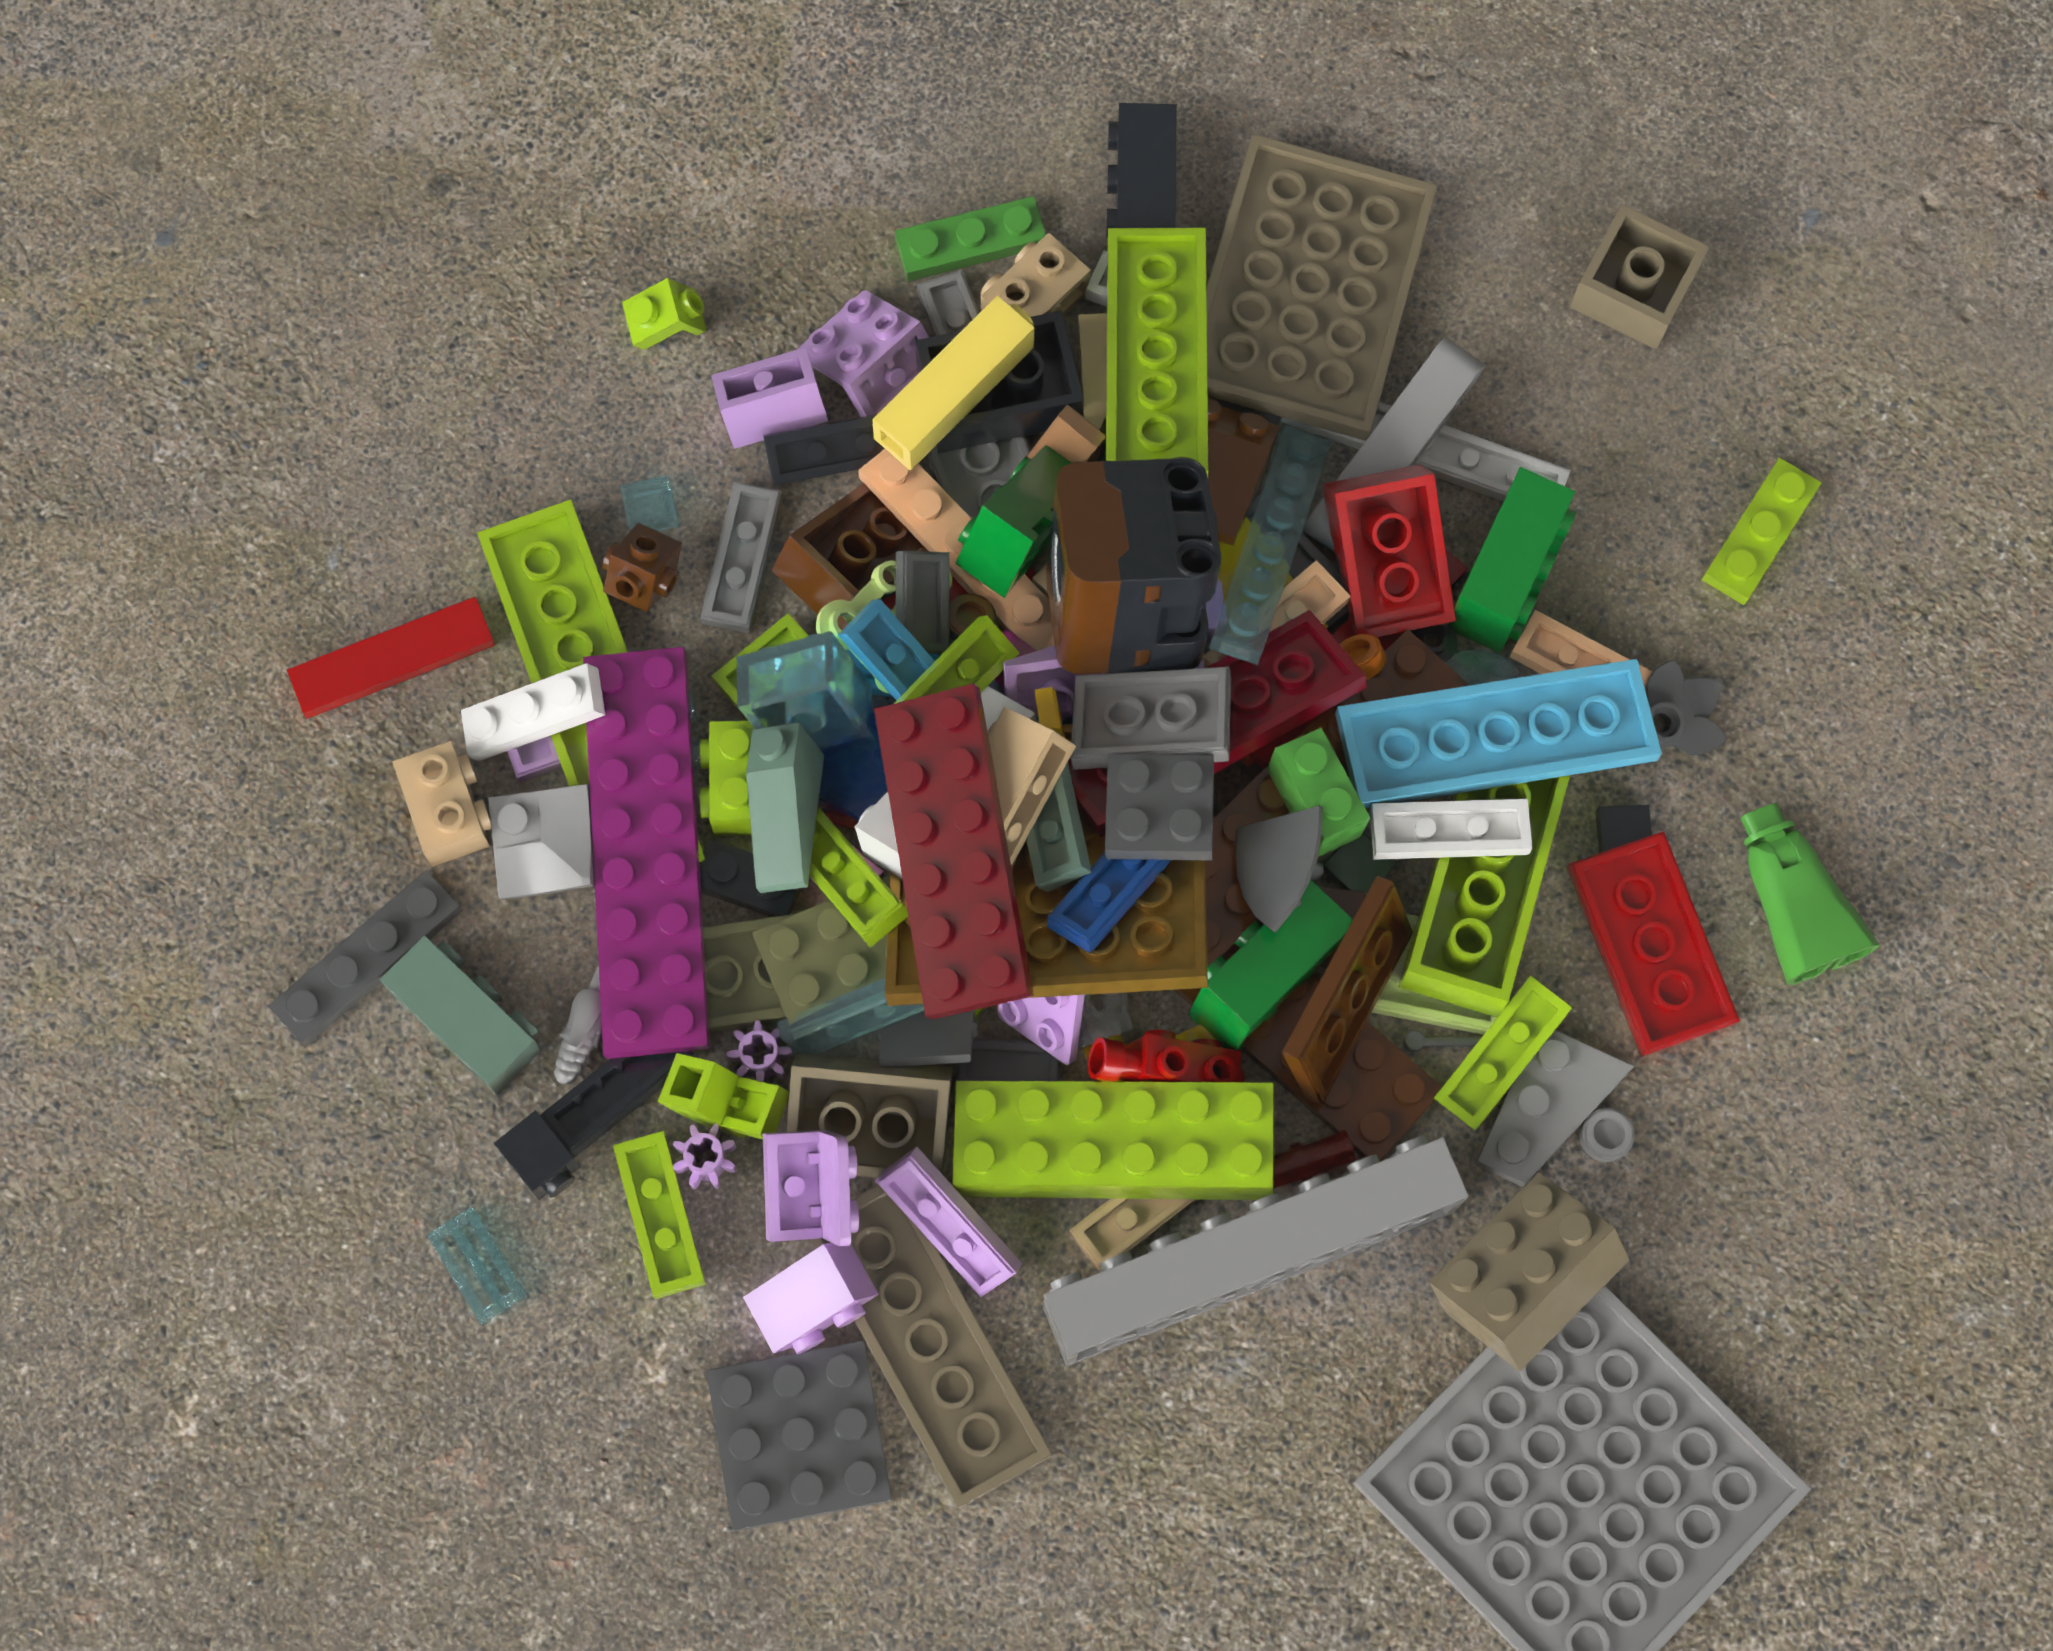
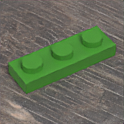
[895,196,1046,282]

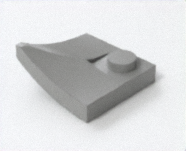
[488,784,595,900]

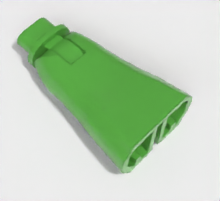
[1740,803,1880,985]

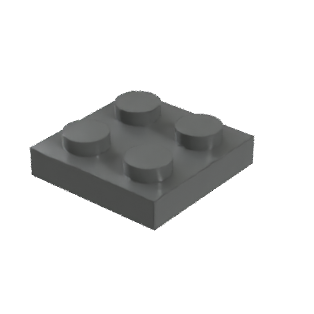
[1105,754,1214,860]

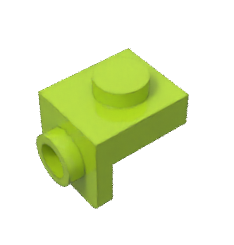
[622,278,706,350]

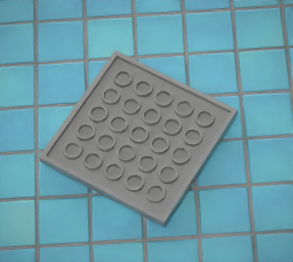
[1352,1286,1811,1651]

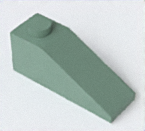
[746,723,824,893]

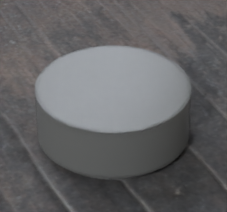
[1579,1108,1635,1162]

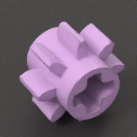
[726,1020,793,1083]
[673,1124,737,1190]

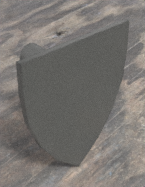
[1236,806,1323,932]

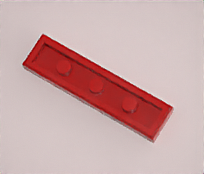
[287,596,496,719]

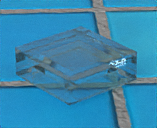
[620,475,679,532]

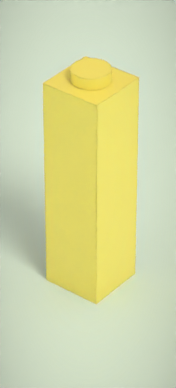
[873,296,1035,471]

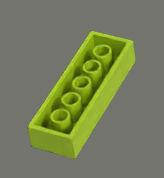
[1398,775,1570,1018]
[952,1081,1275,1200]

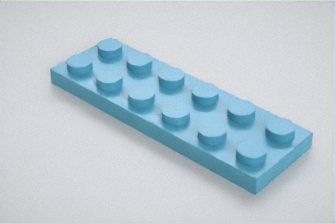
[1335,659,1662,809]

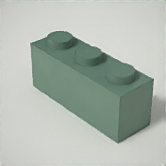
[379,935,541,1095]

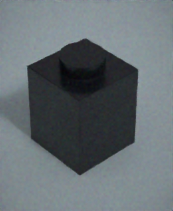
[494,1110,580,1200]

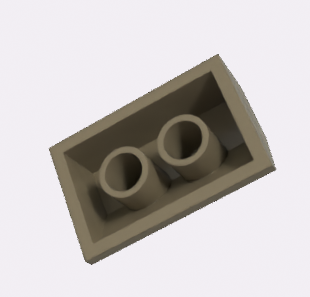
[786,1052,954,1178]

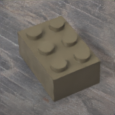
[1429,1172,1629,1372]

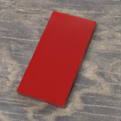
[1566,831,1740,1058]

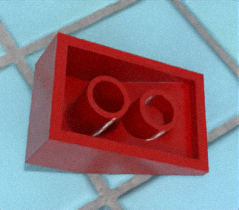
[1323,464,1456,637]

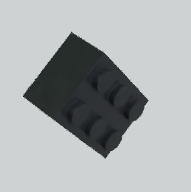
[916,311,1084,454]

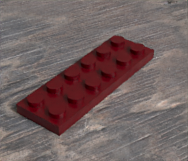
[1068,610,1367,838]
[874,683,1034,1020]

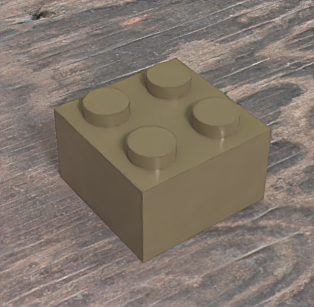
[1569,204,1710,350]

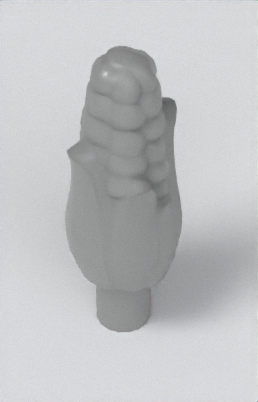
[554,966,602,1085]

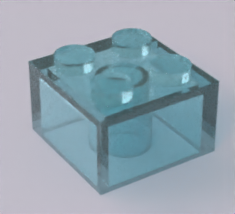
[737,631,874,750]

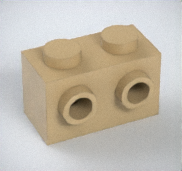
[981,233,1091,317]
[392,741,491,867]

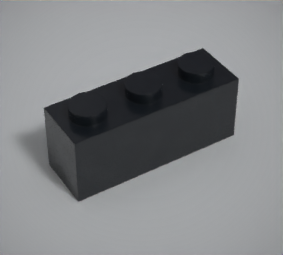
[1106,103,1177,238]

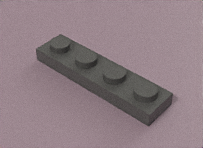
[268,870,462,1047]

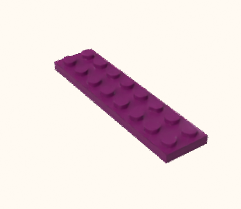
[583,647,711,1059]

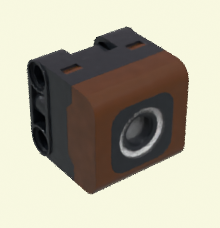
[1046,457,1221,675]

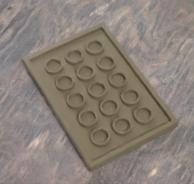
[1206,134,1438,441]

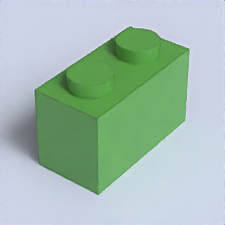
[1267,728,1370,857]

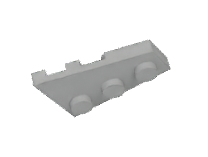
[1475,1030,1634,1187]

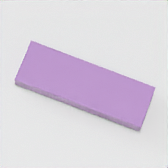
[876,1147,1022,1297]

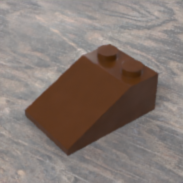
[1208,398,1280,546]
[771,483,929,630]

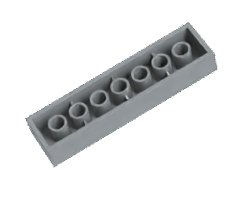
[1043,1135,1469,1367]

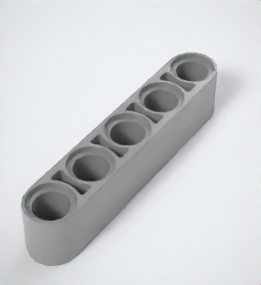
[1302,337,1486,554]

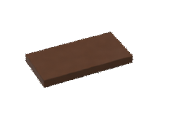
[1282,876,1413,1104]

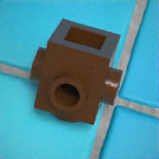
[602,523,682,612]

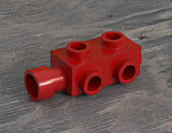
[1088,1030,1245,1082]

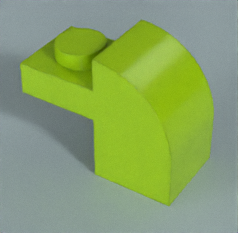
[658,1053,790,1140]

